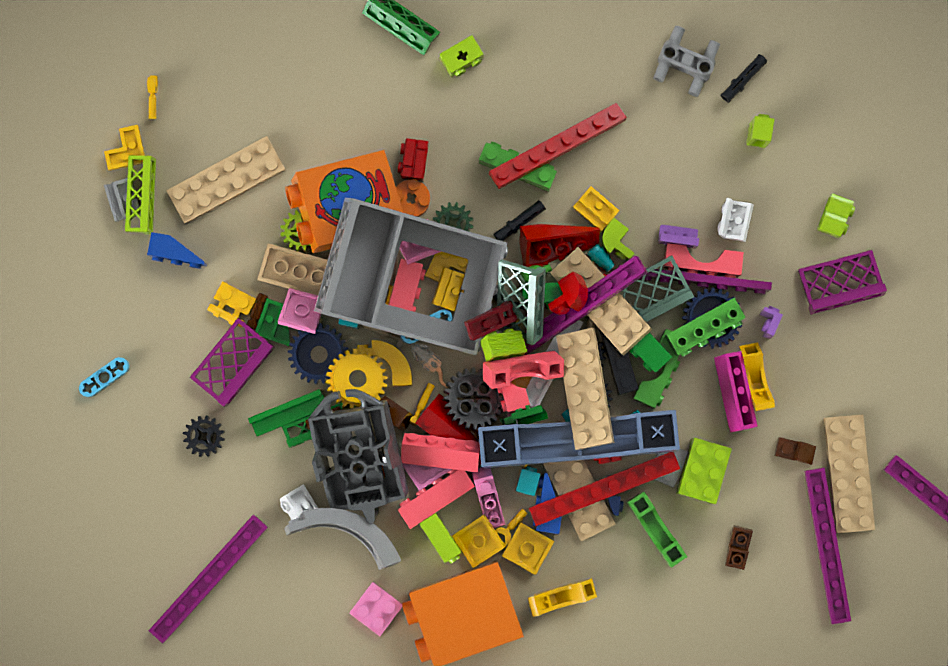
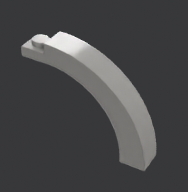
[284,508,401,570]

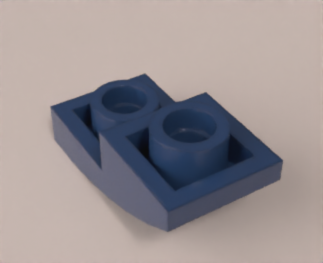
[606,475,624,516]

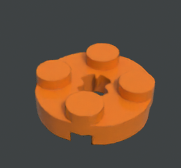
[396,179,430,217]

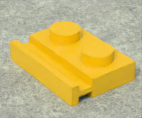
[572,186,620,232]
[431,267,465,311]

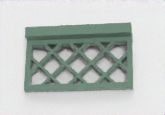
[622,255,694,322]
[497,259,546,345]

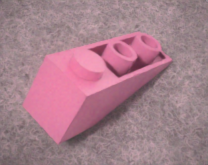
[472,467,505,528]

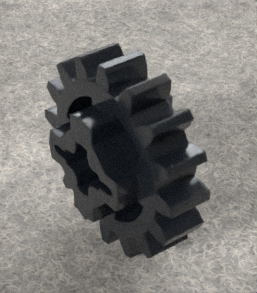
[183,416,225,457]

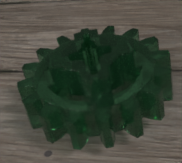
[433,202,473,232]

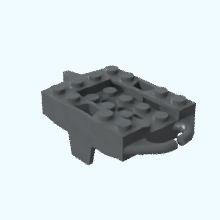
[308,389,409,523]

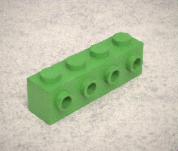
[479,141,557,192]
[665,297,746,357]

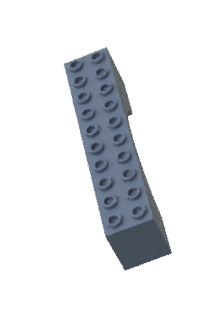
[478,410,680,469]

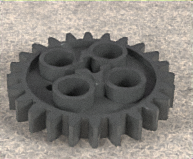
[442,367,504,430]

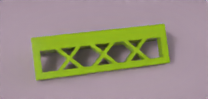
[125,155,156,234]

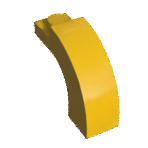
[353,340,412,387]
[739,342,775,411]
[528,578,597,617]

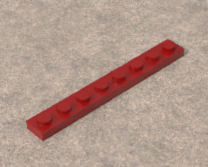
[489,103,627,189]
[529,452,680,526]

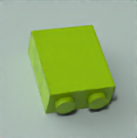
[419,512,462,564]

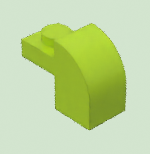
[601,218,634,261]

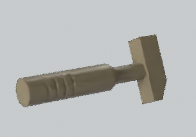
[363,325,407,349]

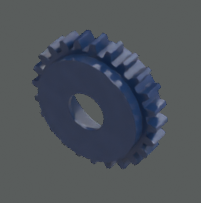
[682,288,743,349]
[288,323,349,384]

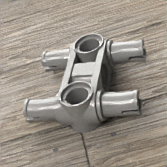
[653,26,720,97]

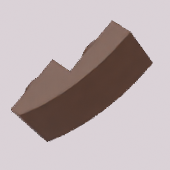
[725,525,753,570]

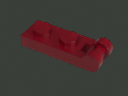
[464,301,518,341]

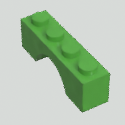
[633,329,680,409]
[626,491,687,568]

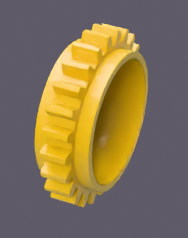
[326,349,388,408]

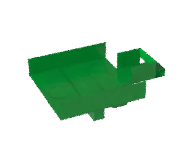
[500,405,548,425]

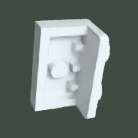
[718,198,754,242]

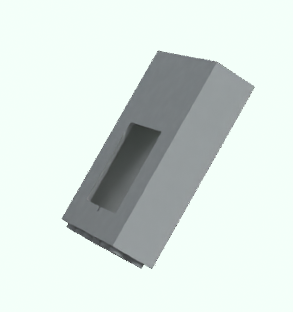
[314,198,508,355]

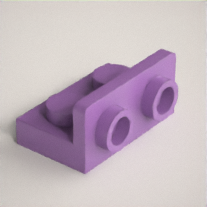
[658,225,699,249]
[760,306,783,339]

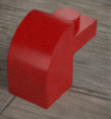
[548,271,588,315]

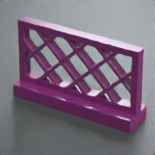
[798,250,887,315]
[189,318,275,407]

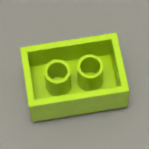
[676,437,732,504]

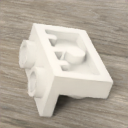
[280,484,318,532]

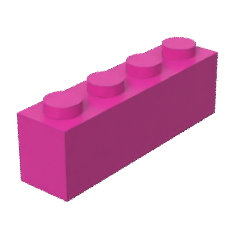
[714,351,758,433]

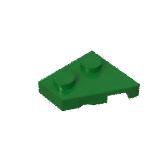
[255,298,290,347]

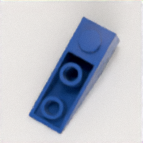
[147,232,207,269]
[533,473,562,534]

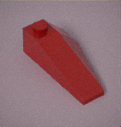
[519,224,600,267]
[415,394,481,468]

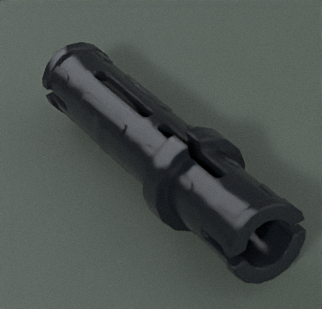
[720,54,767,103]
[493,200,546,241]

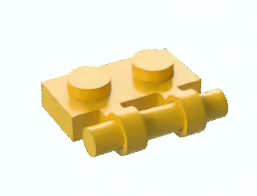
[207,281,256,328]

